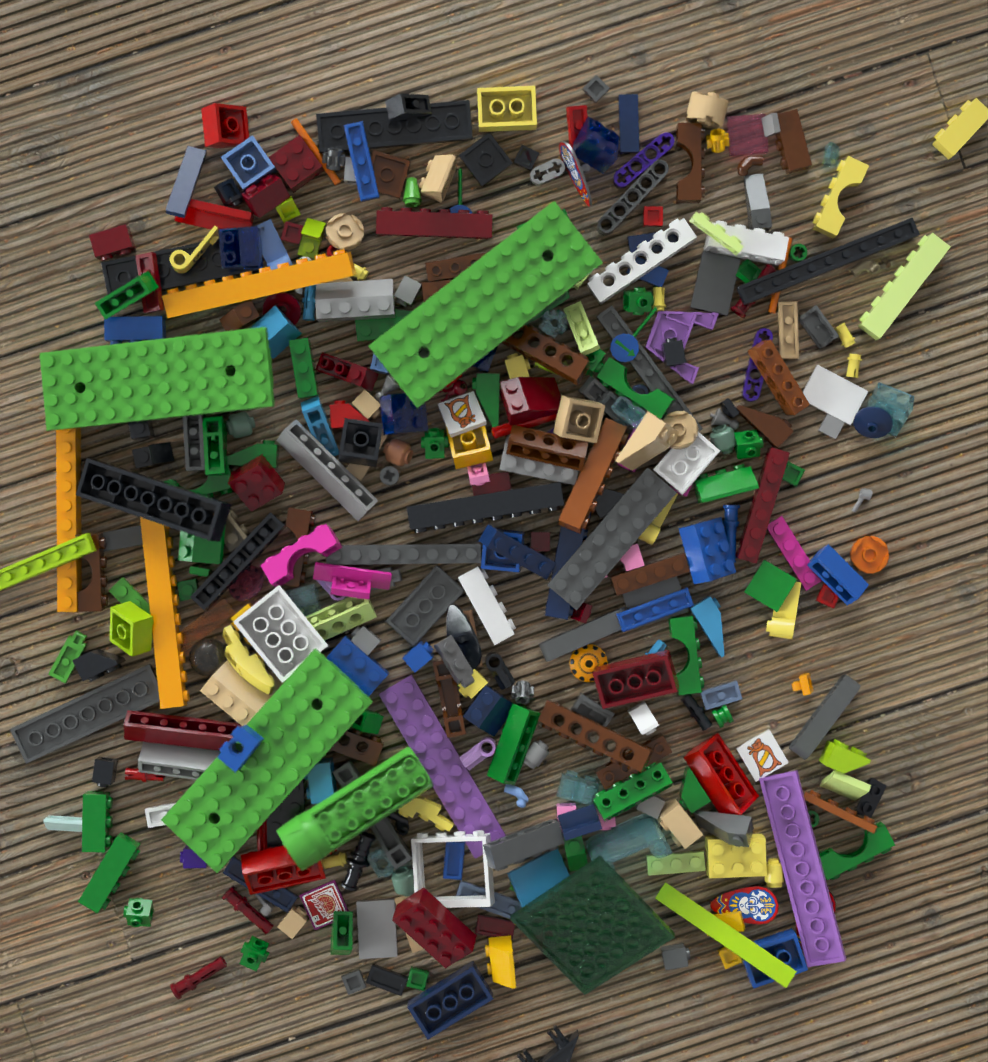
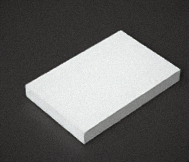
[803,365,868,425]
[653,432,720,495]

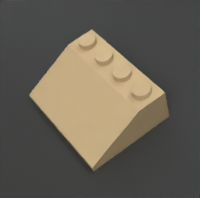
[200,653,284,726]

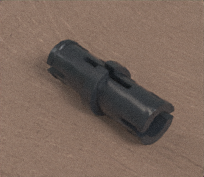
[681,694,713,731]

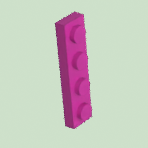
[767,516,822,591]

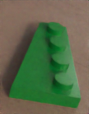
[355,309,412,342]

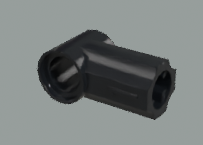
[485,652,516,690]

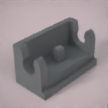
[798,305,839,350]
[570,692,614,727]

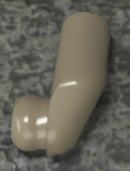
[850,259,881,277]

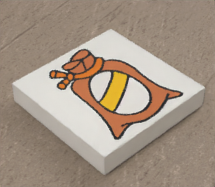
[438,391,487,437]
[736,729,789,782]

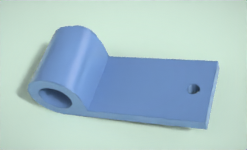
[250,219,293,270]

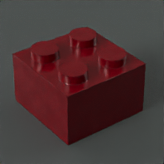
[268,135,324,193]
[228,454,285,512]

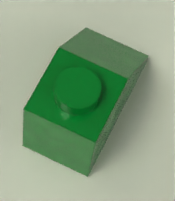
[351,709,384,734]
[679,767,711,814]
[562,834,589,872]
[330,911,353,955]

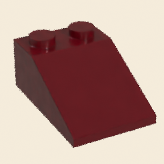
[499,377,561,425]

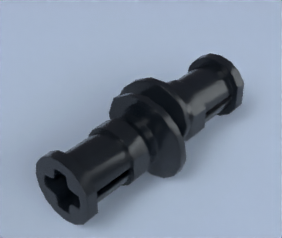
[341,831,376,891]

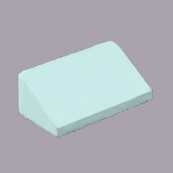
[43,815,82,832]

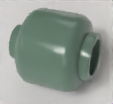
[226,412,255,439]
[709,424,736,454]
[391,866,414,896]

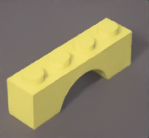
[812,156,869,239]

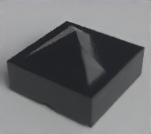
[514,145,539,171]
[720,398,739,418]

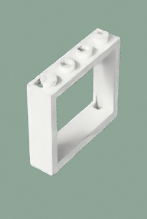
[411,830,495,908]

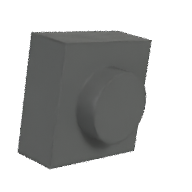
[582,75,610,103]
[341,968,367,995]

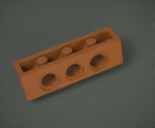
[747,339,810,416]

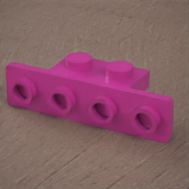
[313,562,392,600]

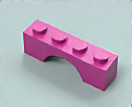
[261,524,342,587]

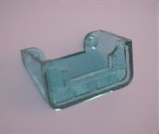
[586,813,672,885]

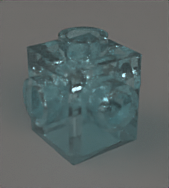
[538,308,568,338]

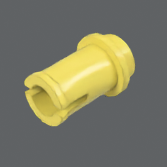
[354,263,369,281]
[651,287,666,312]
[834,323,855,349]
[846,354,862,378]
[322,852,348,869]

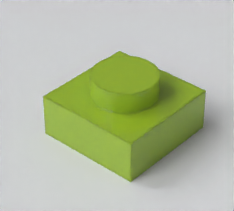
[275,196,301,223]

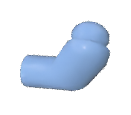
[504,784,529,808]

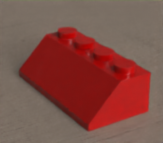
[683,733,759,815]
[241,845,326,895]

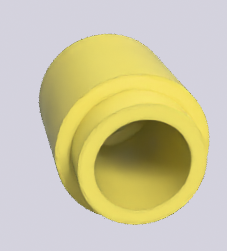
[765,858,784,888]

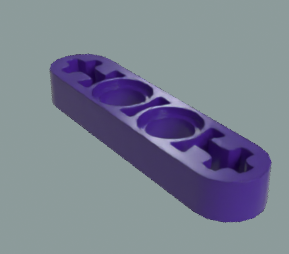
[613,132,675,188]
[742,328,773,402]

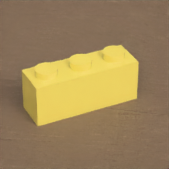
[932,98,988,160]

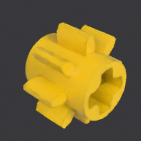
[706,128,730,153]

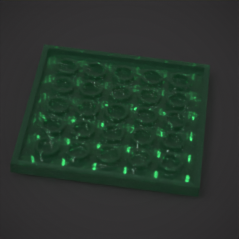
[510,855,675,995]

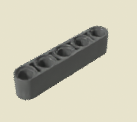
[597,160,669,236]
[538,607,626,662]
[789,674,861,760]

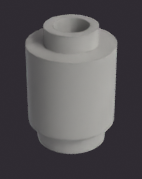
[524,740,550,769]

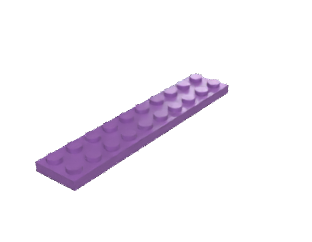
[379,674,506,859]
[759,770,846,967]

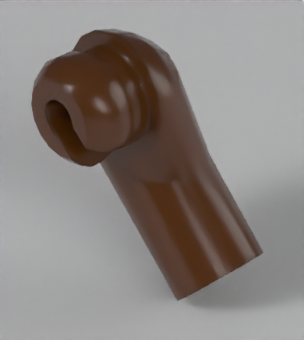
[737,156,763,176]

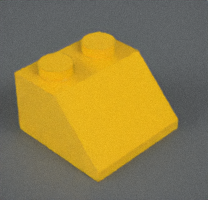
[485,935,516,989]

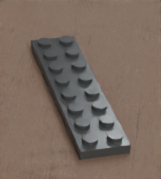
[547,467,677,610]
[10,663,160,764]

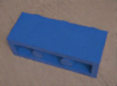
[104,316,166,345]
[807,544,869,606]

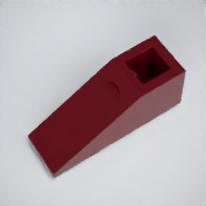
[315,352,379,392]

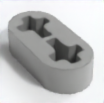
[530,159,565,186]

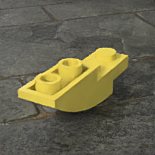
[222,625,275,694]
[398,796,454,832]

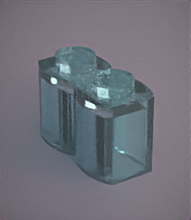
[611,396,646,430]
[556,770,600,805]

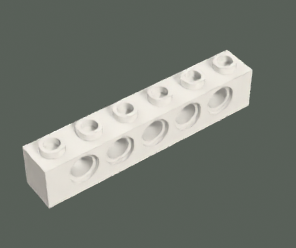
[587,218,697,305]

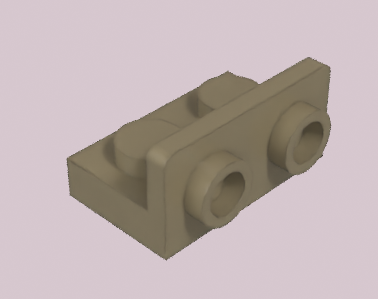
[224,508,250,552]

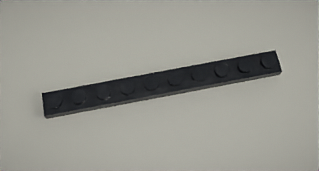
[737,217,920,306]

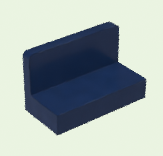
[558,804,602,841]

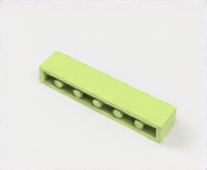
[858,233,950,340]

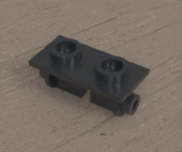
[855,778,887,818]

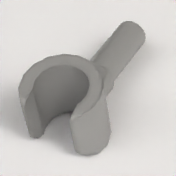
[852,488,873,513]
[254,894,273,916]

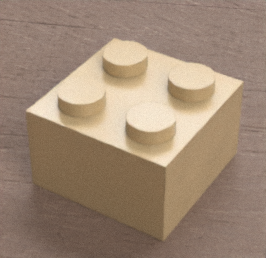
[553,395,605,443]
[658,798,703,849]

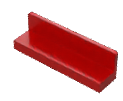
[174,199,254,235]

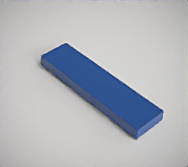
[344,121,380,202]
[616,588,694,632]

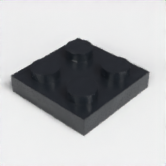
[459,132,513,187]

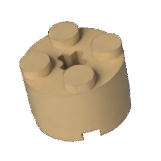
[686,92,728,129]

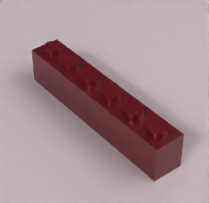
[376,207,493,239]
[736,447,790,564]
[123,710,242,751]

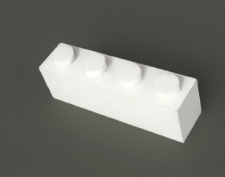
[458,566,516,645]

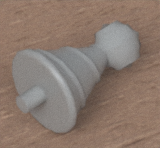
[375,375,401,402]
[710,408,739,430]

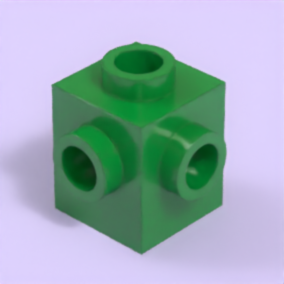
[623,287,654,315]
[579,349,606,377]
[421,428,448,459]
[734,429,763,459]
[123,898,154,927]
[239,936,270,972]

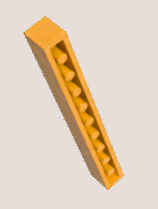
[162,249,356,318]
[56,428,82,612]
[140,517,190,709]

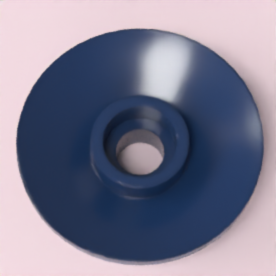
[853,407,893,438]

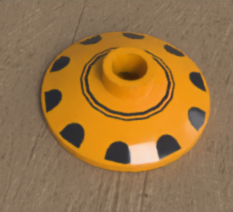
[569,644,608,682]

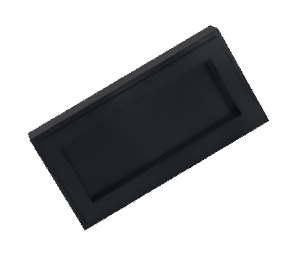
[366,964,408,996]

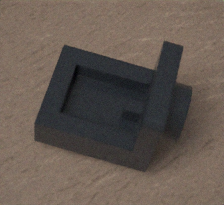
[214,178,245,207]

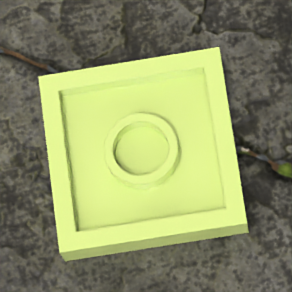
[820,770,871,801]

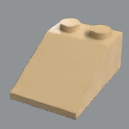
[419,155,457,203]
[615,412,679,471]

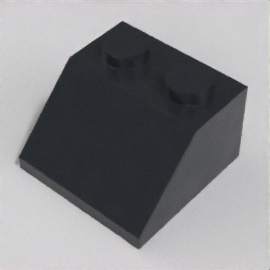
[339,418,383,467]

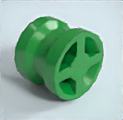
[711,705,734,728]

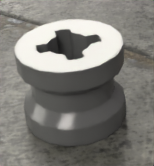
[380,466,400,486]

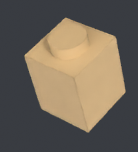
[352,389,383,420]
[278,905,308,939]

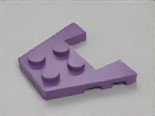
[645,311,719,384]

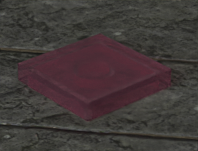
[726,114,769,156]

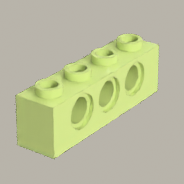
[305,597,377,641]

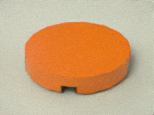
[850,536,889,574]

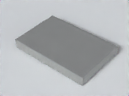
[356,899,398,959]

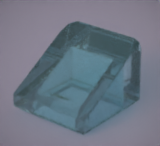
[823,142,840,166]

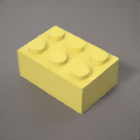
[477,86,537,132]
[705,833,767,878]

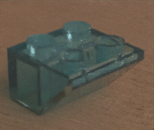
[867,382,914,437]

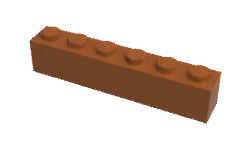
[558,418,629,534]

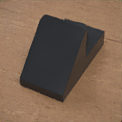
[132,442,175,469]

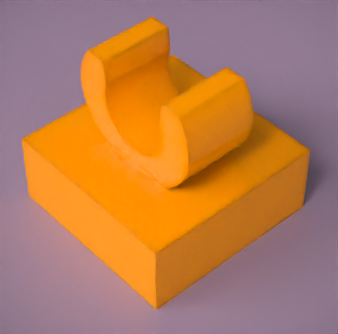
[792,673,814,696]

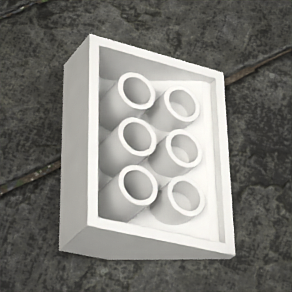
[233,585,328,683]

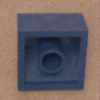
[463,684,513,736]

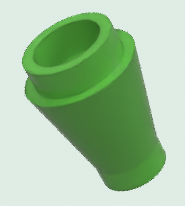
[403,177,422,208]

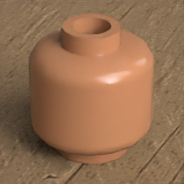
[383,439,413,467]

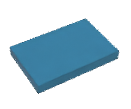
[507,849,573,909]

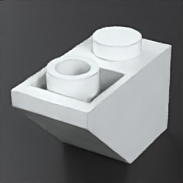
[627,701,659,735]

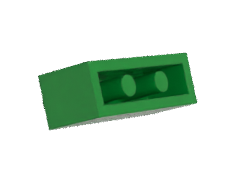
[95,270,159,320]
[289,337,319,399]
[82,791,113,853]

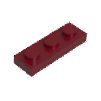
[135,252,164,313]

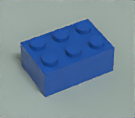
[679,517,736,584]
[326,635,389,697]
[742,928,808,989]

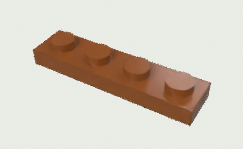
[804,790,877,833]

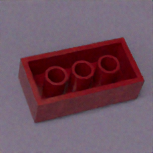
[592,650,679,709]
[392,887,477,969]

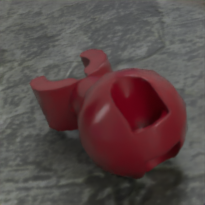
[438,380,468,402]

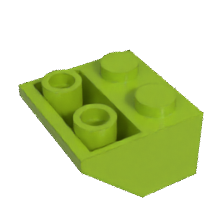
[818,739,871,774]

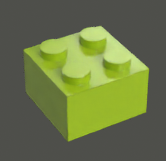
[109,601,153,657]

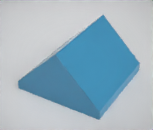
[249,305,302,359]

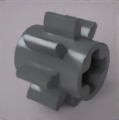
[322,148,346,170]
[511,680,534,705]

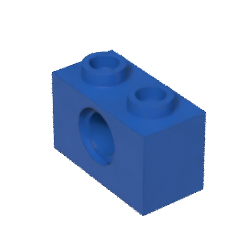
[402,640,434,673]
[217,724,264,772]

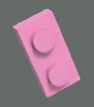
[467,462,490,486]

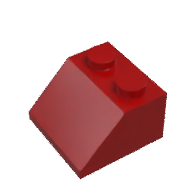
[201,103,249,148]

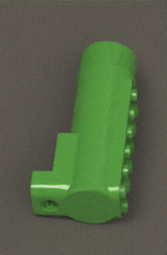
[277,746,434,871]

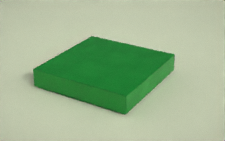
[744,559,797,612]

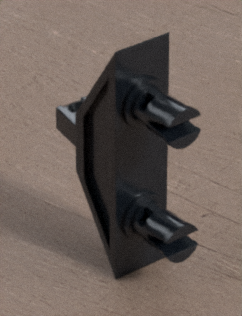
[517,1025,579,1062]

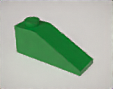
[472,373,500,428]
[202,416,227,476]
[226,440,279,468]

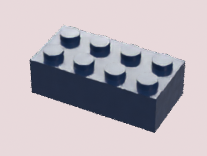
[407,961,493,1040]

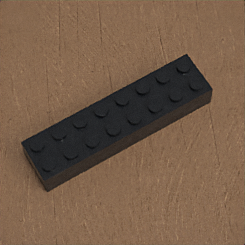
[76,458,232,542]
[407,482,564,533]

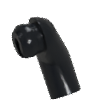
[388,811,409,836]

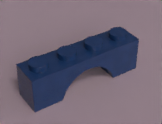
[478,524,557,580]

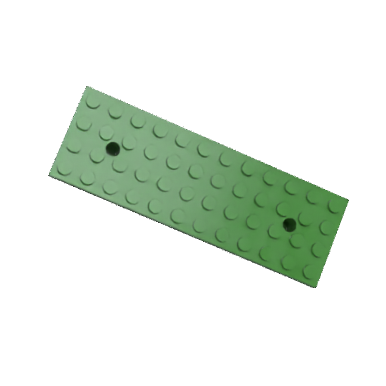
[369,201,603,409]
[39,327,275,431]
[161,648,373,873]

